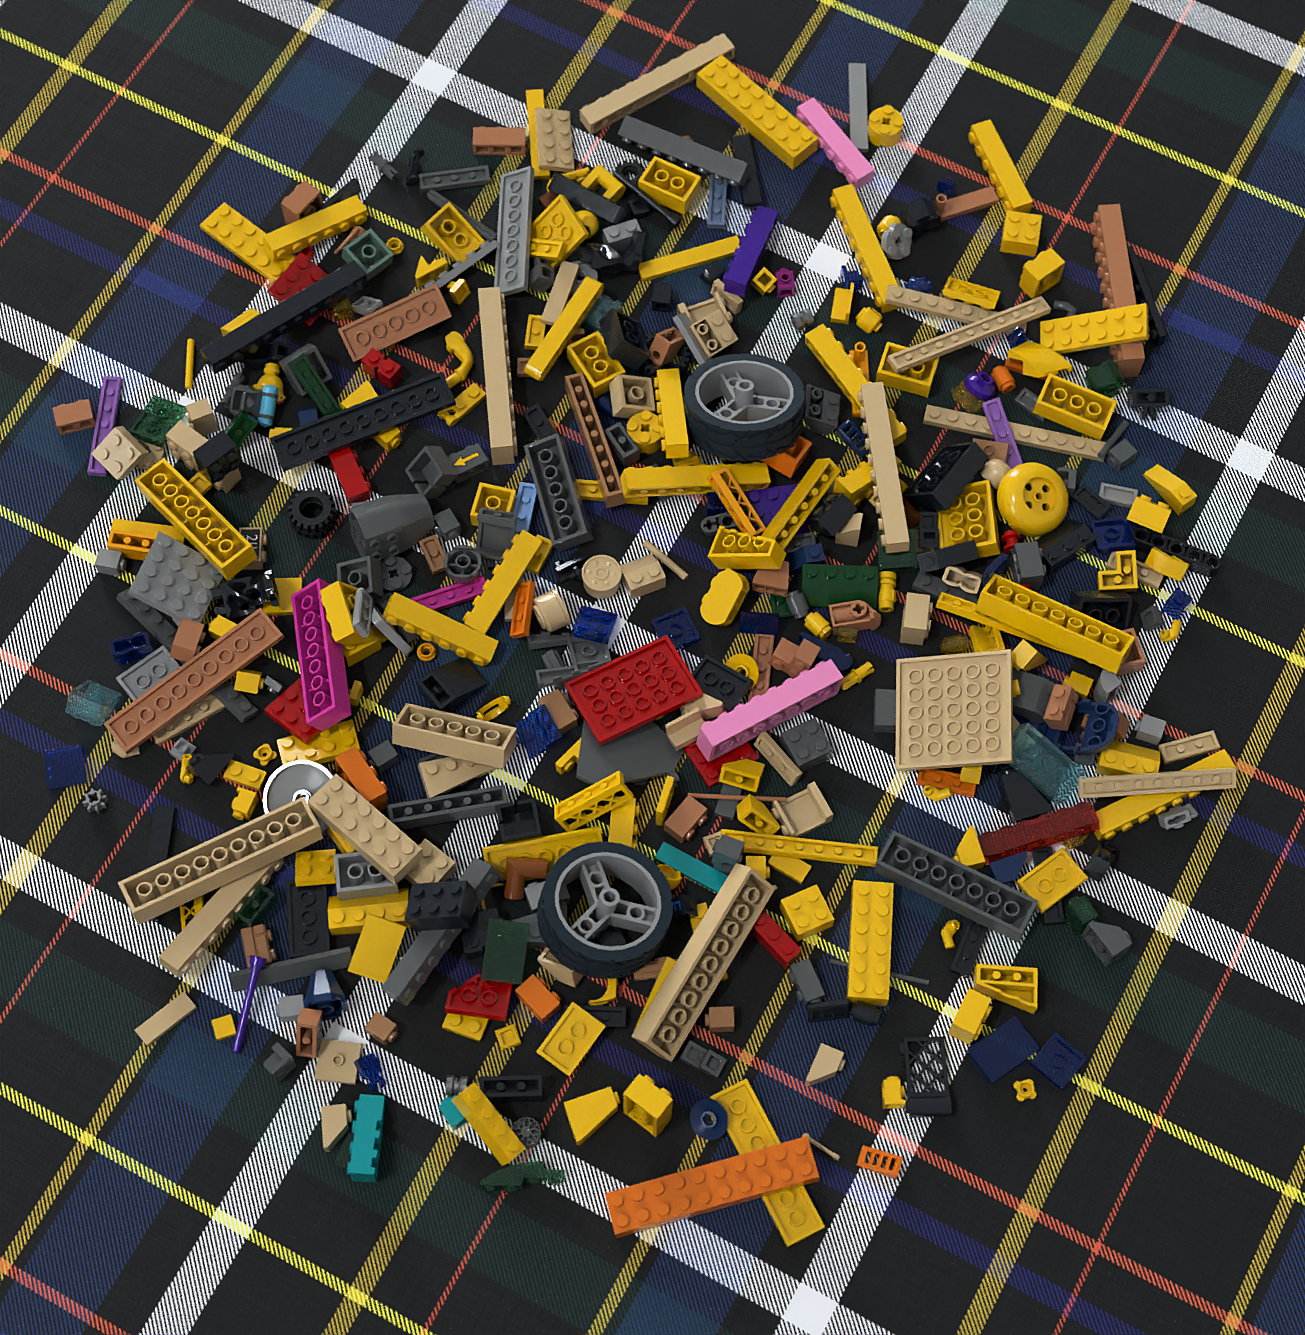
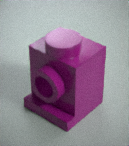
[775,268,796,298]

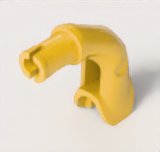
[445,331,473,389]

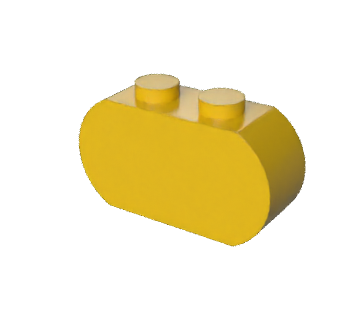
[700,570,749,626]

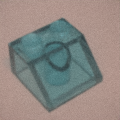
[65,680,122,726]

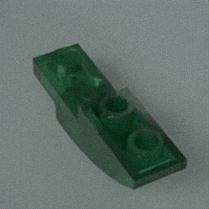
[480,1161,565,1193]

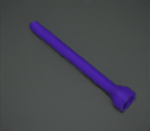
[232,955,266,1054]

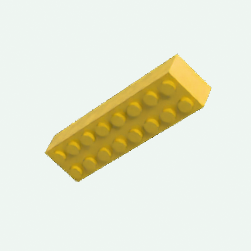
[696,54,819,170]
[134,458,258,580]
[975,574,1135,674]

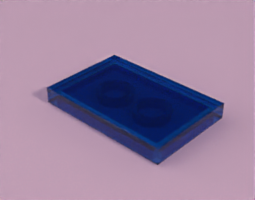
[966,1016,1040,1085]

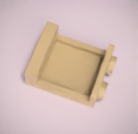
[677,292,733,326]
[771,781,833,838]

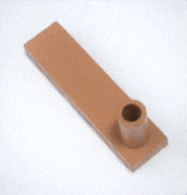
[935,186,999,221]

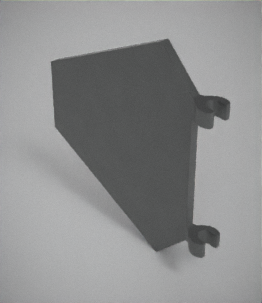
[576,720,685,803]

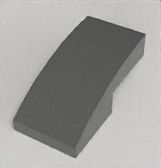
[679,1040,727,1078]

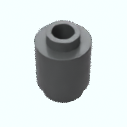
[786,590,809,619]

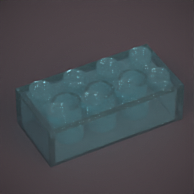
[1008,723,1087,804]

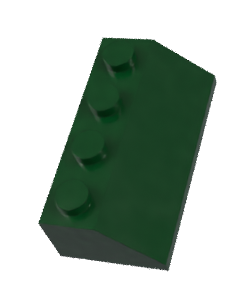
[801,564,878,610]

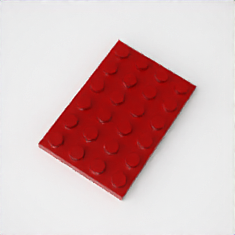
[564,635,703,746]

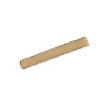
[643,540,689,580]

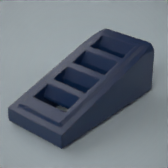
[835,418,870,459]

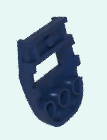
[1039,699,1119,755]

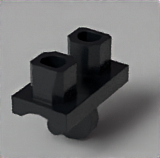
[555,551,588,584]

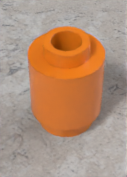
[991,365,1016,394]

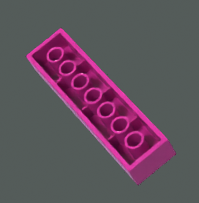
[291,578,351,731]

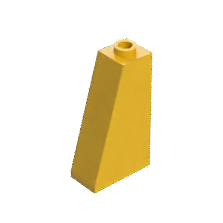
[341,380,402,452]

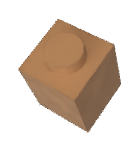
[705,1006,734,1032]
[364,1011,398,1046]

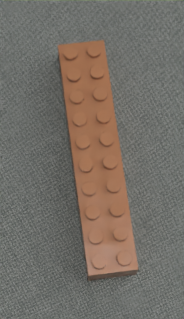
[1090,204,1145,378]

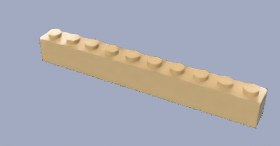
[579,33,735,135]
[857,382,910,553]

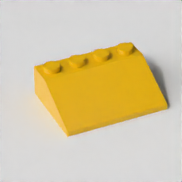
[936,480,1001,558]

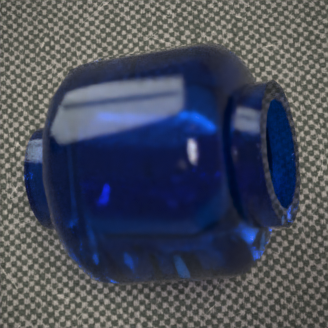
[905,275,932,294]

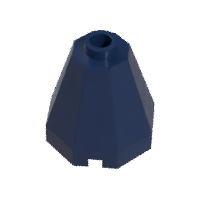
[304,968,348,1021]

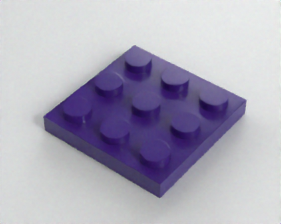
[744,484,809,537]

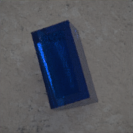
[739,611,779,635]

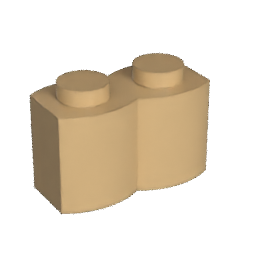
[942,565,985,594]

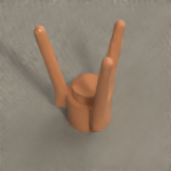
[334,226,366,254]

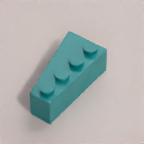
[347,1094,386,1183]

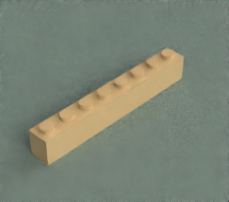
[159,858,284,978]

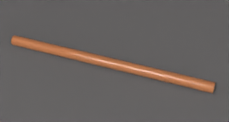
[688,793,786,802]

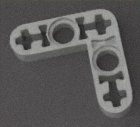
[371,603,413,656]

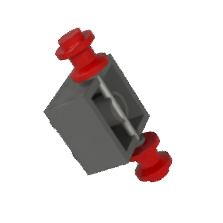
[1001,530,1046,592]

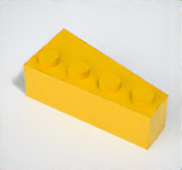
[832,455,902,507]

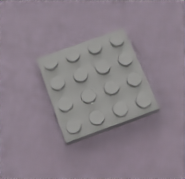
[127,531,223,623]

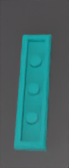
[654,842,728,894]

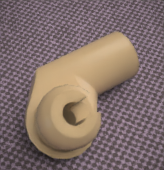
[111,740,140,758]

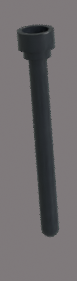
[612,169,682,229]

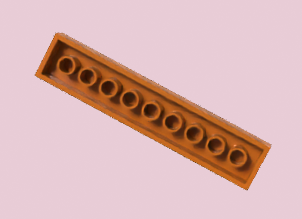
[604,1136,819,1238]

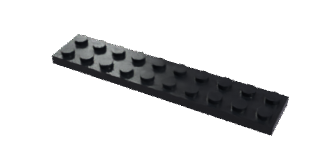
[269,372,456,472]

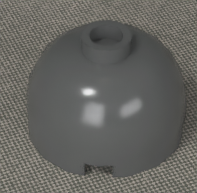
[444,545,482,584]

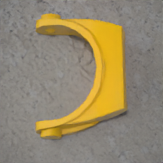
[476,696,511,722]
[589,978,617,1006]

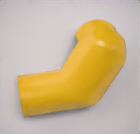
[1159,620,1182,642]
[180,754,194,784]
[922,785,953,802]
[941,920,960,949]

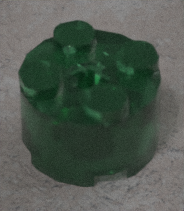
[1085,359,1127,398]

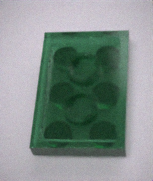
[128,395,187,448]
[481,918,530,984]

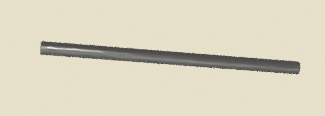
[830,958,929,985]

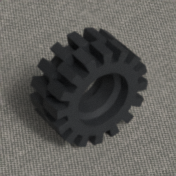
[615,159,645,194]

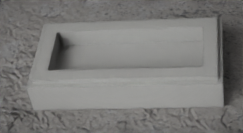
[1099,482,1138,508]

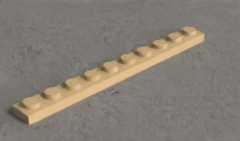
[887,296,1051,374]
[923,405,1106,462]

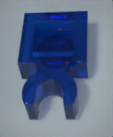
[354,1052,386,1092]

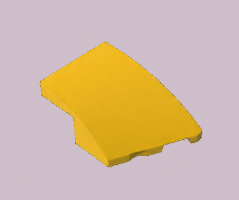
[1008,341,1073,378]

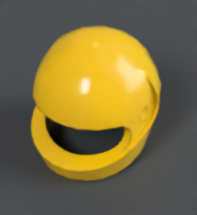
[575,210,599,240]

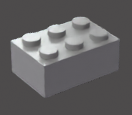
[334,852,399,900]

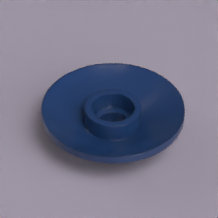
[690,1098,729,1140]

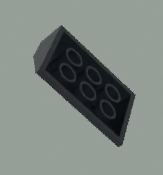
[902,442,988,511]

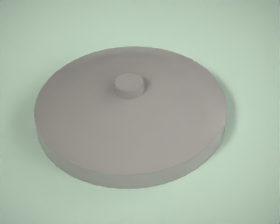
[263,760,334,833]

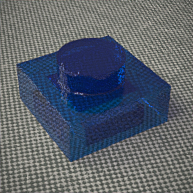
[1006,327,1028,349]

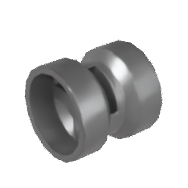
[790,308,814,332]
[445,1075,469,1096]

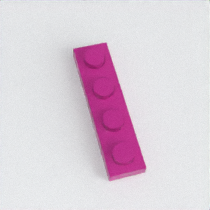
[411,575,485,611]

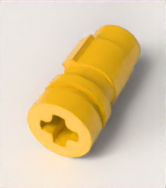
[878,571,896,612]

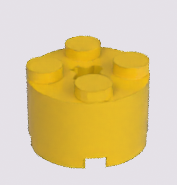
[868,105,904,148]
[627,410,663,454]

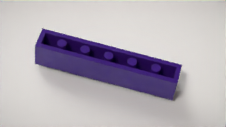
[722,205,778,297]

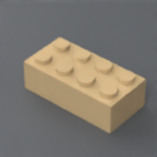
[165,420,241,494]

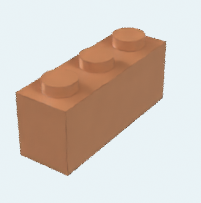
[473,126,526,155]

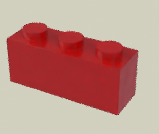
[328,447,372,507]
[750,910,802,969]

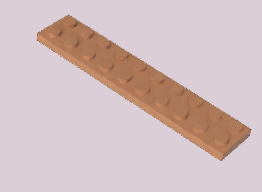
[104,607,284,754]

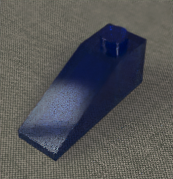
[798,631,853,677]

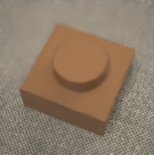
[517,358,530,377]

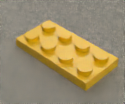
[277,719,361,765]

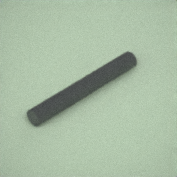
[1098,420,1129,459]

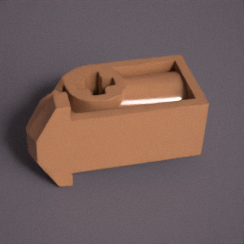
[829,600,881,635]

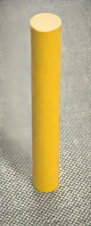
[185,339,195,390]

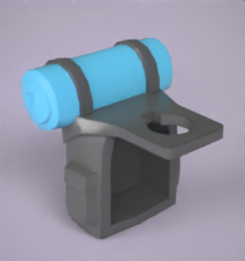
[230,385,278,427]

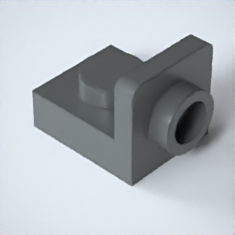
[1057,467,1077,498]

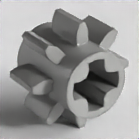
[82,788,108,814]

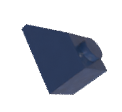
[784,543,825,575]
[987,851,1028,888]

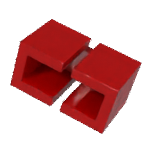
[361,348,403,389]

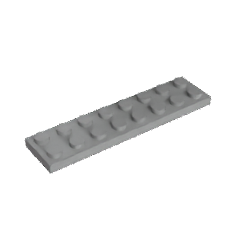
[494,166,534,296]

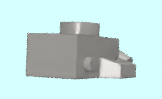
[1157,803,1198,830]

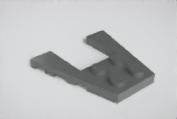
[526,631,612,689]

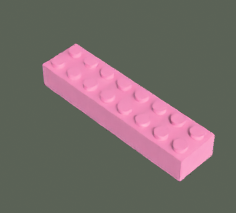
[696,659,844,762]

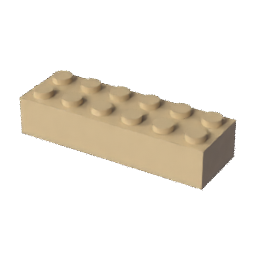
[392,703,517,769]
[308,774,424,885]

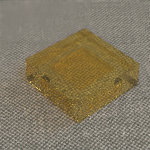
[837,627,858,643]

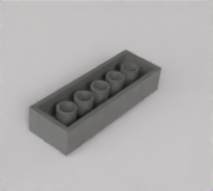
[524,433,593,552]

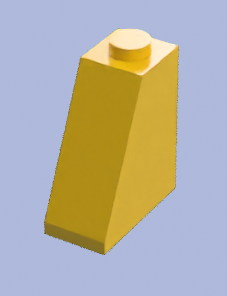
[564,1086,620,1146]

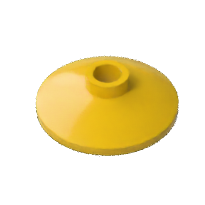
[725,654,759,690]

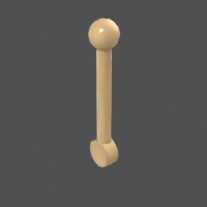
[802,1133,840,1161]

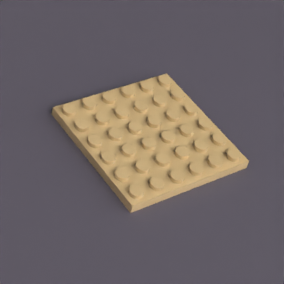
[895,649,1013,771]

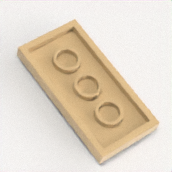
[534,107,574,172]

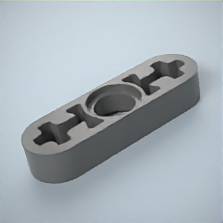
[701,508,754,536]

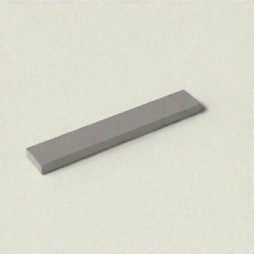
[848,63,868,152]

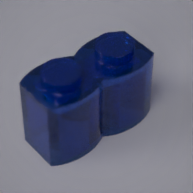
[110,632,154,665]

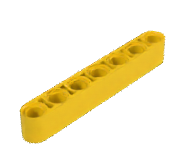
[524,276,604,382]

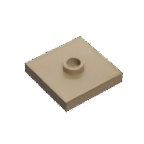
[314,1039,362,1085]

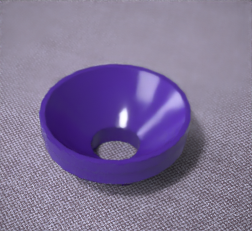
[964,371,996,400]

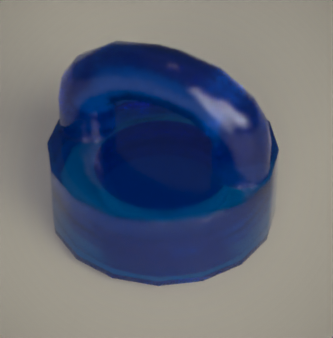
[937,177,955,195]

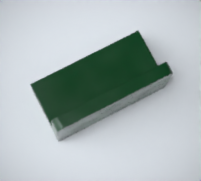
[224,409,258,449]

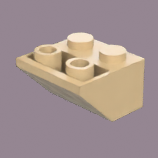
[689,309,738,358]

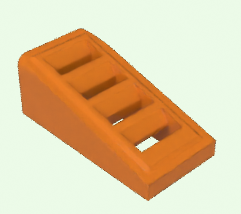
[856,1145,903,1180]

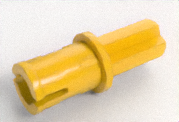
[840,662,874,690]

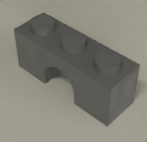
[711,834,745,876]

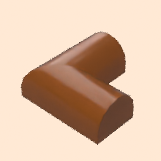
[504,857,547,900]

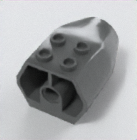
[348,494,434,560]

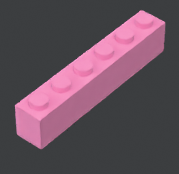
[796,97,875,189]

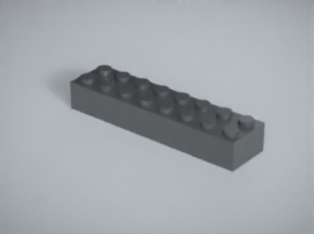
[874,830,1038,943]

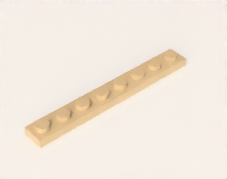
[885,284,1027,338]
[1078,767,1236,799]

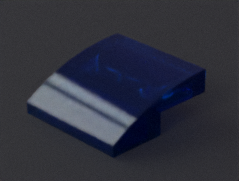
[513,704,563,759]
[43,744,88,790]

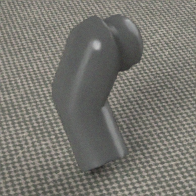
[1053,301,1078,317]

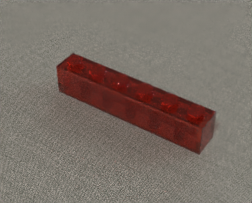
[977,801,1100,865]

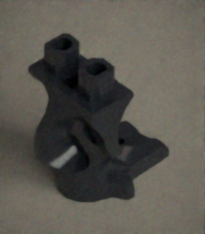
[575,231,646,274]
[211,570,280,621]

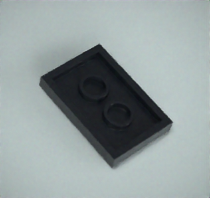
[692,655,754,712]

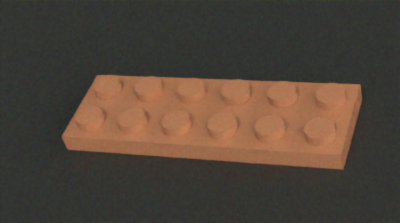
[338,283,452,362]

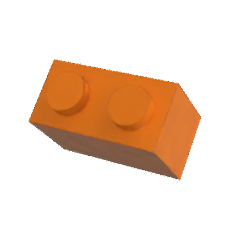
[515,974,561,1024]

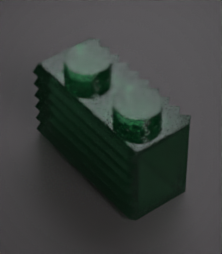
[235,884,278,928]
[1064,895,1098,935]

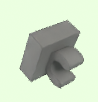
[169,737,198,762]

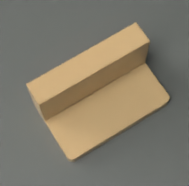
[665,708,705,751]

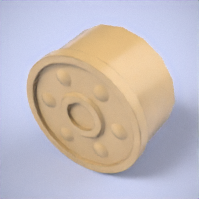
[582,555,622,599]
[532,588,571,632]

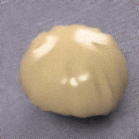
[980,459,1011,490]

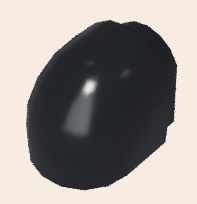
[700,262,725,285]

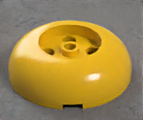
[997,462,1069,537]

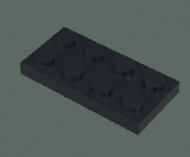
[286,880,331,959]

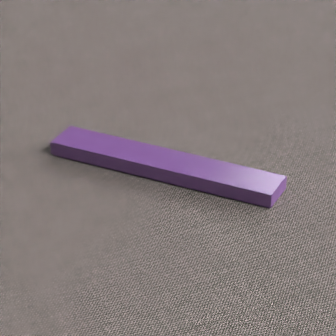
[87,376,123,476]

